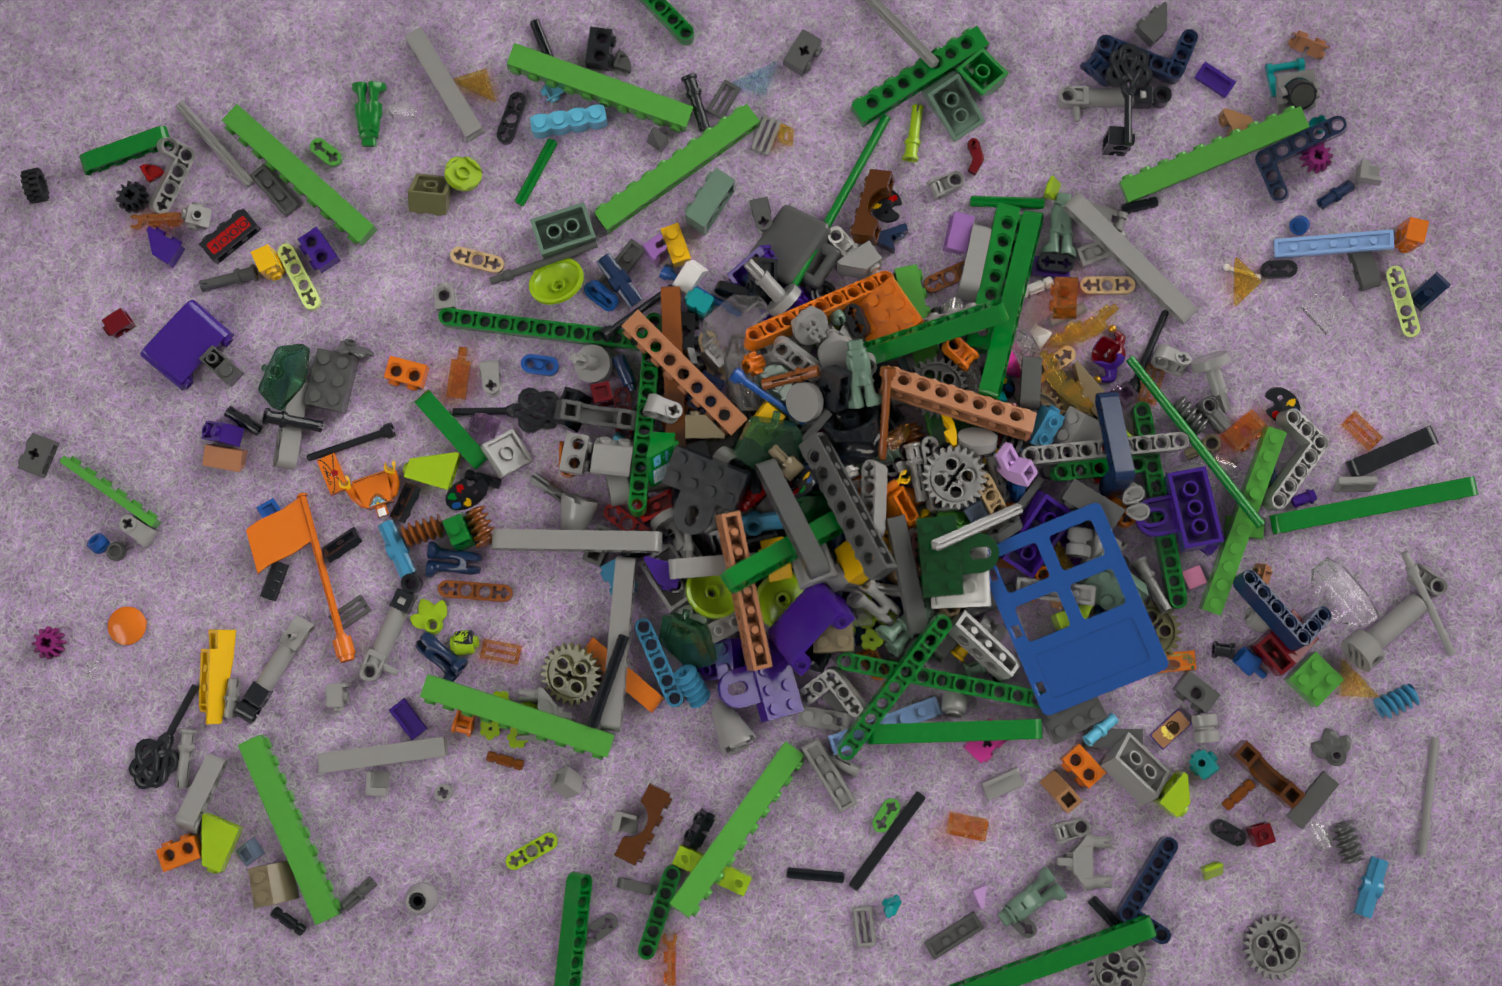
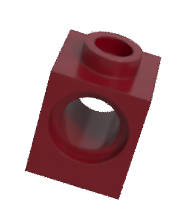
[101,308,136,339]
[590,381,614,407]
[1246,821,1276,848]

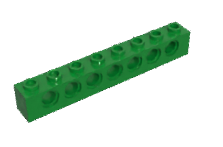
[851,26,990,127]
[965,202,1022,355]

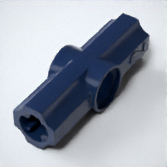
[596,253,643,308]

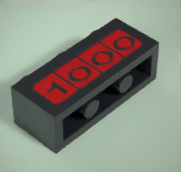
[199,208,262,265]

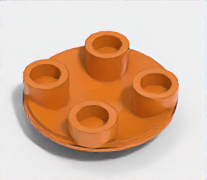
[108,606,147,645]

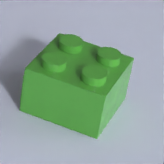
[1283,651,1344,707]

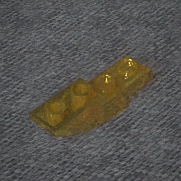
[1047,303,1119,349]
[1040,350,1094,415]

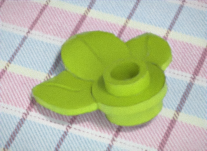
[410,599,448,635]

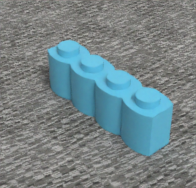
[530,104,608,139]

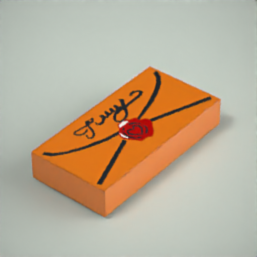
[316,453,347,496]

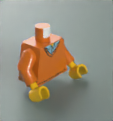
[338,460,400,518]
[885,470,931,530]

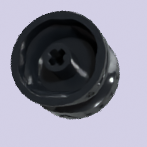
[822,399,881,465]

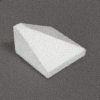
[1025,324,1052,350]

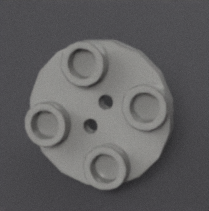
[791,306,828,345]

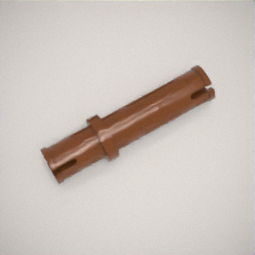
[761,364,820,390]

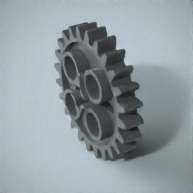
[910,357,968,420]

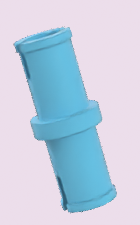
[1082,713,1119,747]

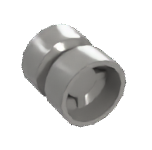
[1065,527,1094,559]
[978,614,1007,642]
[1191,713,1220,743]

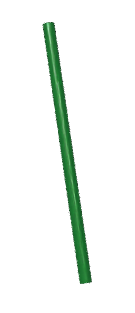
[789,114,891,287]
[1126,356,1265,529]

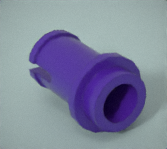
[1291,489,1317,508]

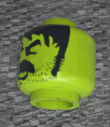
[450,630,479,656]

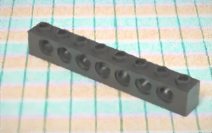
[798,432,897,581]

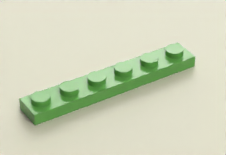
[59,456,161,528]

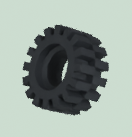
[20,168,50,204]

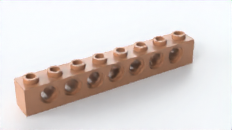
[622,310,748,437]
[878,365,1037,442]
[715,511,773,671]

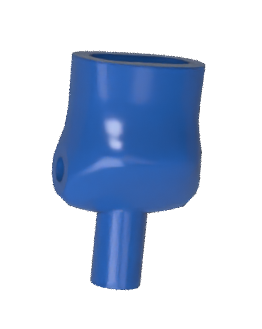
[1232,647,1267,679]

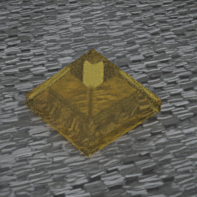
[777,124,794,147]

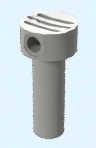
[605,469,670,507]
[1341,594,1428,672]

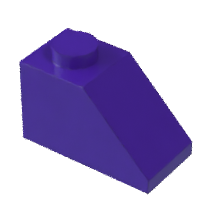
[644,556,681,592]

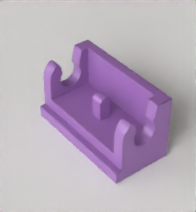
[942,211,975,255]
[643,233,669,268]

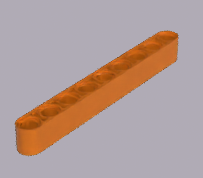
[743,270,894,351]

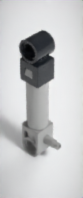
[1056,85,1172,122]
[359,573,423,682]
[234,615,315,724]

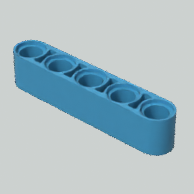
[635,618,684,707]

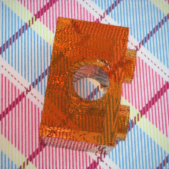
[1049,277,1078,319]
[1220,409,1267,453]

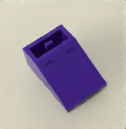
[680,638,744,681]

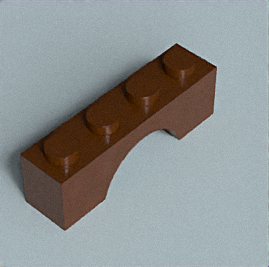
[850,169,895,246]
[1228,740,1306,809]
[614,782,672,866]

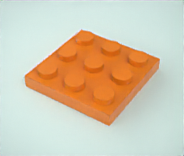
[851,276,925,341]

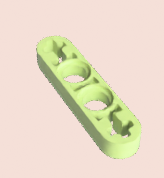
[277,243,321,311]
[1386,266,1421,338]

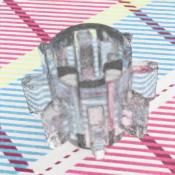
[942,297,965,312]

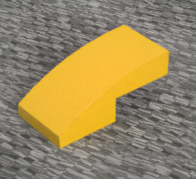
[941,414,958,450]

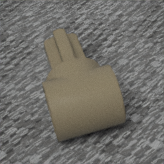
[1184,434,1221,460]
[768,444,805,481]

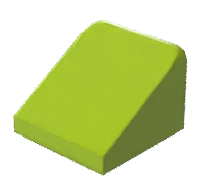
[1043,176,1061,201]
[1200,861,1224,881]

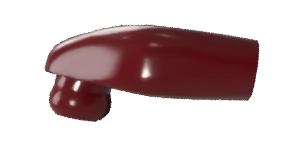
[967,138,984,175]

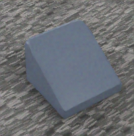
[236,837,265,867]

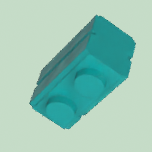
[684,288,715,321]

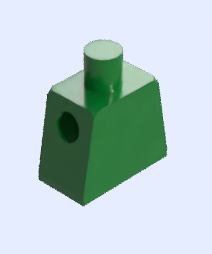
[442,512,476,551]

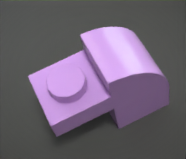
[995,442,1038,487]

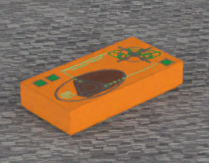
[1158,650,1197,673]

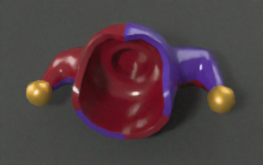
[1091,325,1126,383]

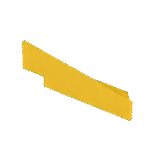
[198,629,236,724]

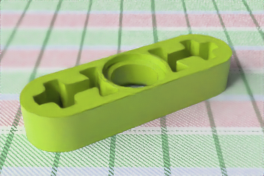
[506,832,558,870]

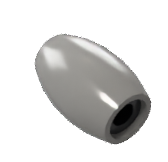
[405,882,438,915]

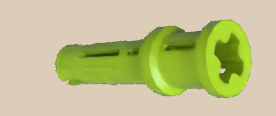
[902,104,924,163]

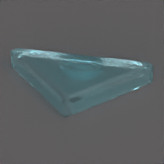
[733,62,776,95]

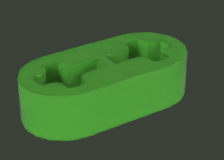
[310,138,343,167]
[872,798,900,833]

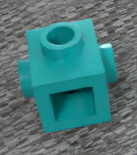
[1188,749,1222,780]

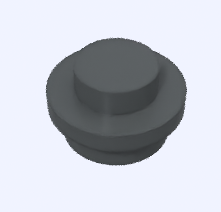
[106,542,127,561]

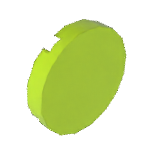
[444,156,482,192]

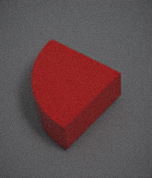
[139,164,164,183]

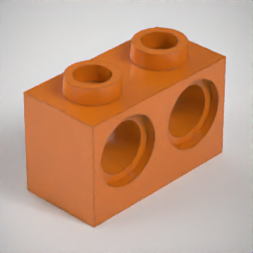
[1394,217,1429,253]
[384,355,430,391]
[1060,743,1106,789]
[156,833,202,872]

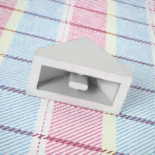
[672,260,709,295]

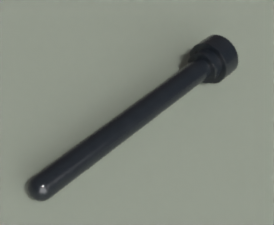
[599,285,672,343]
[1124,310,1169,395]
[306,422,396,461]

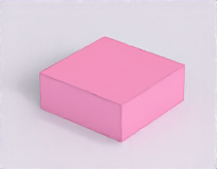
[1182,565,1207,590]

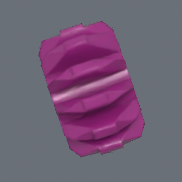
[1299,143,1333,174]
[31,626,67,659]

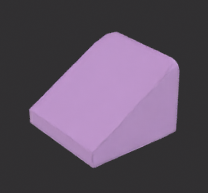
[971,883,987,909]

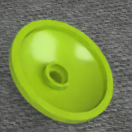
[529,258,584,305]
[757,572,805,627]
[685,575,735,619]

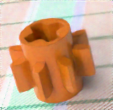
[741,351,766,377]

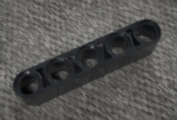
[1345,425,1439,477]

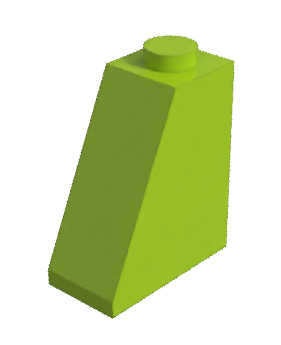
[403,452,462,491]
[202,812,244,874]

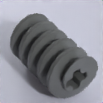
[1173,396,1208,435]
[1330,820,1364,864]

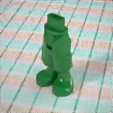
[351,81,387,147]

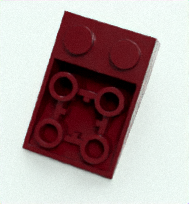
[1250,609,1319,676]

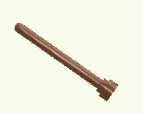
[878,366,896,461]

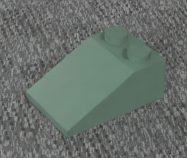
[921,71,985,142]

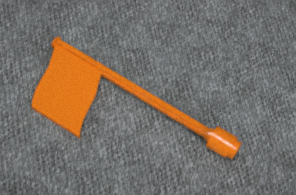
[246,492,356,663]

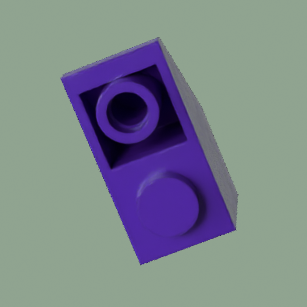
[147,226,185,268]
[201,421,244,447]

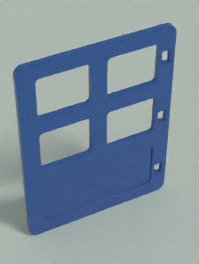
[988,503,1168,715]

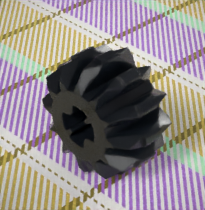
[115,181,150,213]

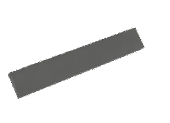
[885,515,928,635]

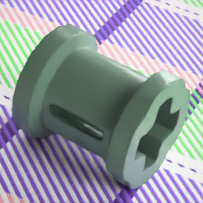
[962,660,986,677]

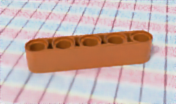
[583,637,665,713]

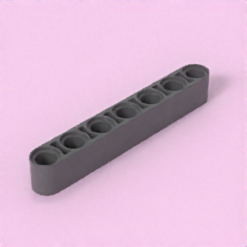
[755,458,830,580]

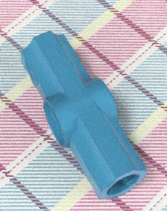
[741,511,784,536]
[378,519,417,579]
[1353,856,1389,918]

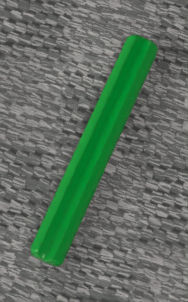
[515,138,557,206]
[970,195,1045,209]

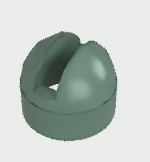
[829,309,846,326]

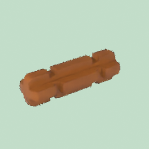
[486,751,524,770]
[1221,779,1256,811]

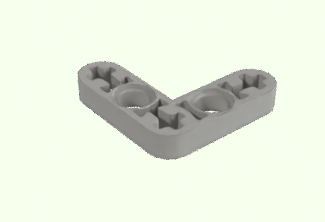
[799,666,866,717]

